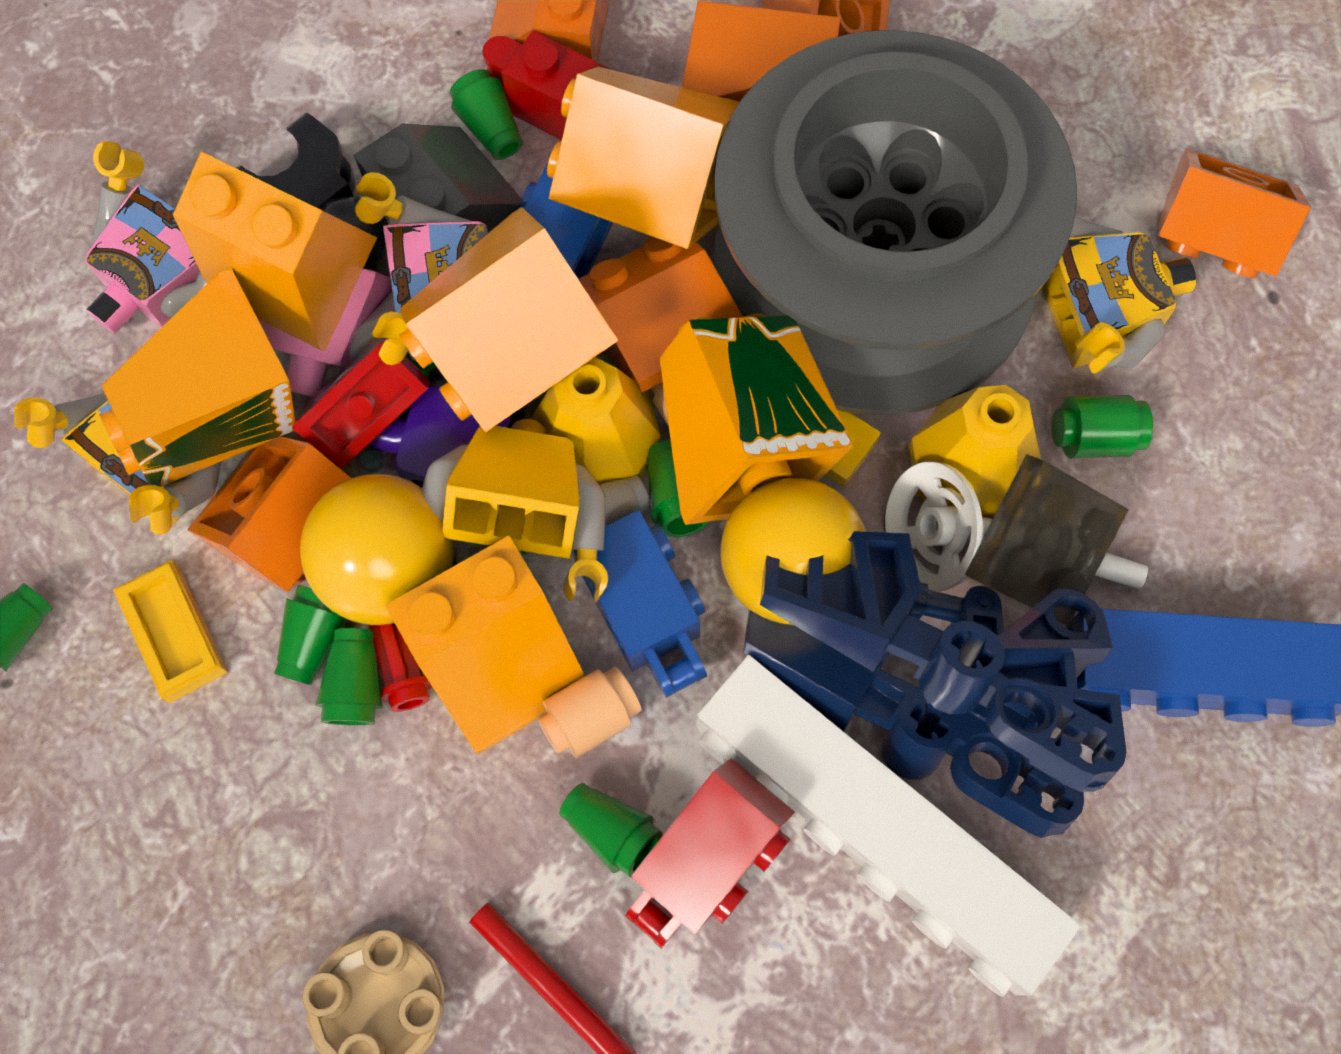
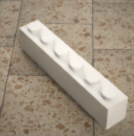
[697,654,1082,997]

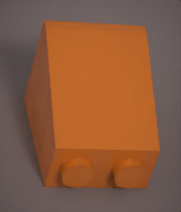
[682,1,841,102]

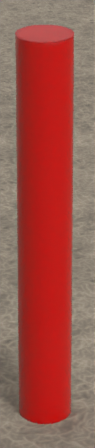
[469,902,637,1054]

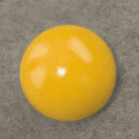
[300,474,454,625]
[721,478,866,625]

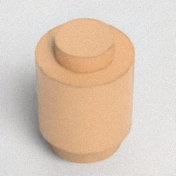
[538,666,642,759]

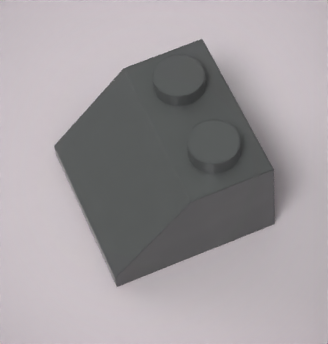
[353,123,522,232]

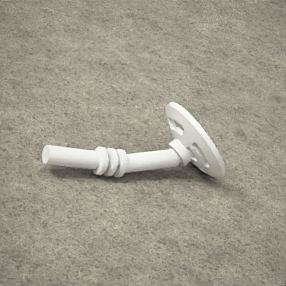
[885,462,1148,591]

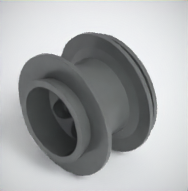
[713,30,1077,415]

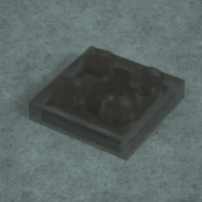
[964,454,1129,626]

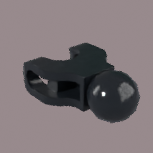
[236,113,388,269]

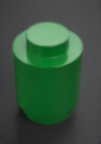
[1051,395,1153,459]

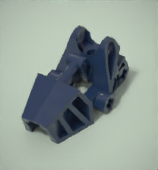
[743,531,1127,838]

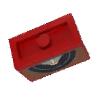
[291,338,431,469]

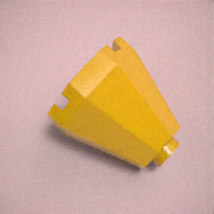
[531,357,662,483]
[908,385,1044,521]

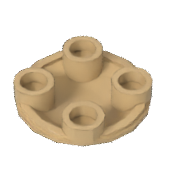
[302,930,445,1054]

